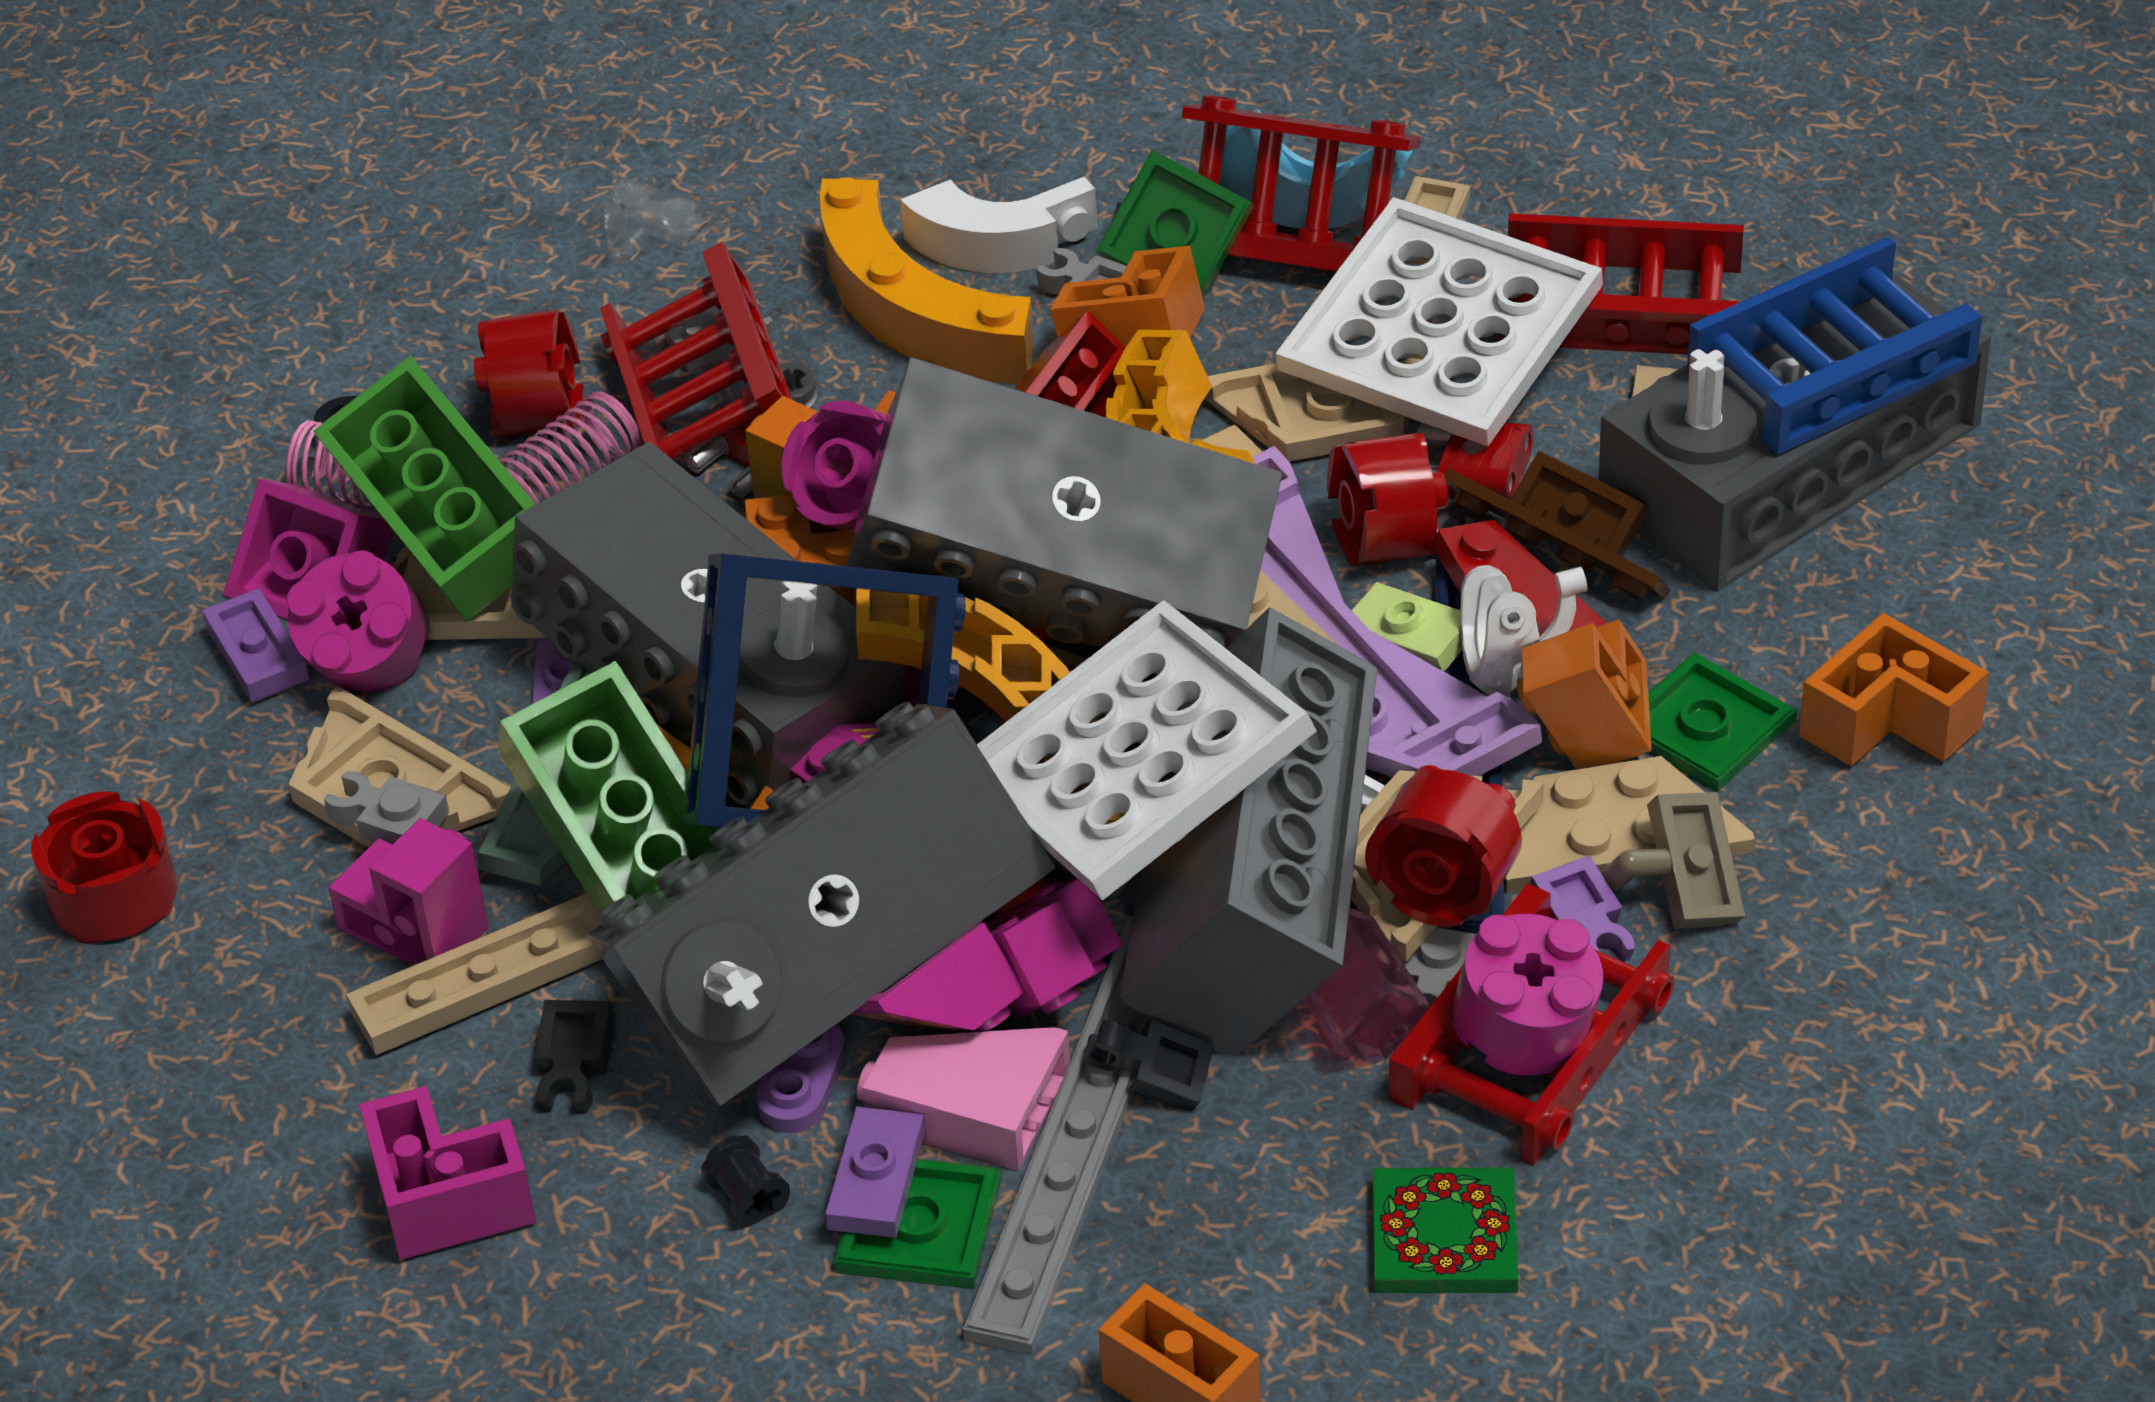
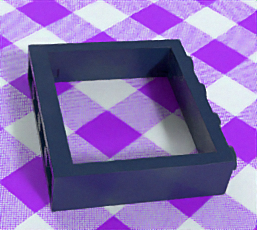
[684,553,966,827]

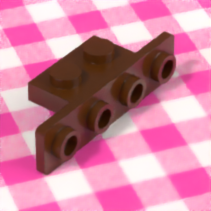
[1444,450,1670,601]

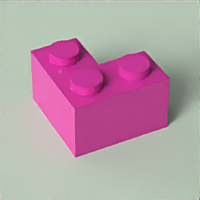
[328,818,489,966]
[985,877,1123,1017]
[359,1086,536,1260]

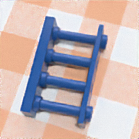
[1687,236,1983,455]

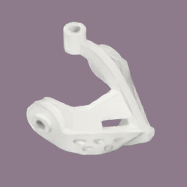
[1460,565,1588,699]

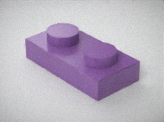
[202,588,310,703]

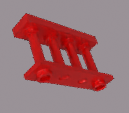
[1182,95,1421,271]
[1498,213,1744,355]
[600,241,793,464]
[1389,883,1675,1166]

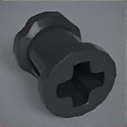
[701,1135,790,1227]

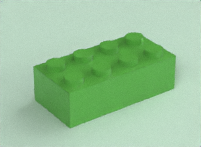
[313,355,536,622]
[498,661,721,913]

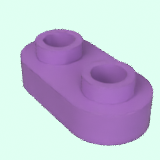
[756,1024,846,1133]

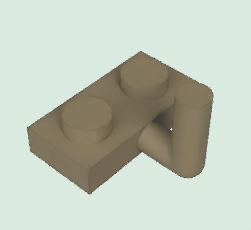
[1600,792,1745,929]

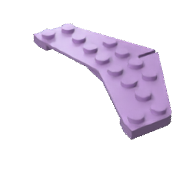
[1252,446,1542,777]

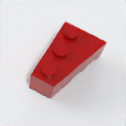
[1015,310,1126,418]

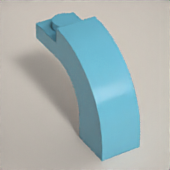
[1199,109,1413,229]

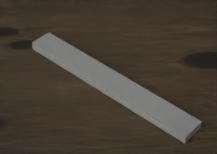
[963,916,1161,1355]

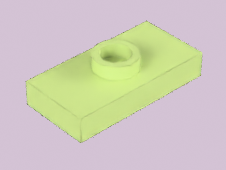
[1351,582,1462,672]

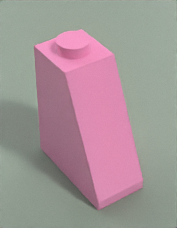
[857,1027,1070,1171]

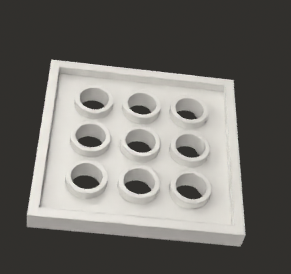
[1275,197,1603,446]
[977,600,1317,900]

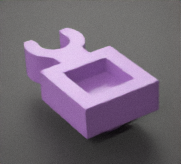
[1530,855,1635,961]

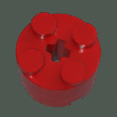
[474,309,584,438]
[1327,432,1448,565]
[1365,765,1522,927]
[31,791,178,944]

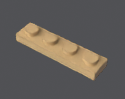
[346,893,603,1055]

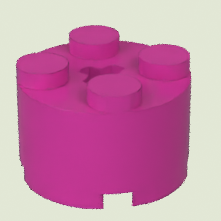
[781,401,887,532]
[287,551,430,692]
[1452,914,1603,1075]

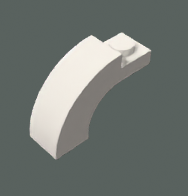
[900,177,1098,273]

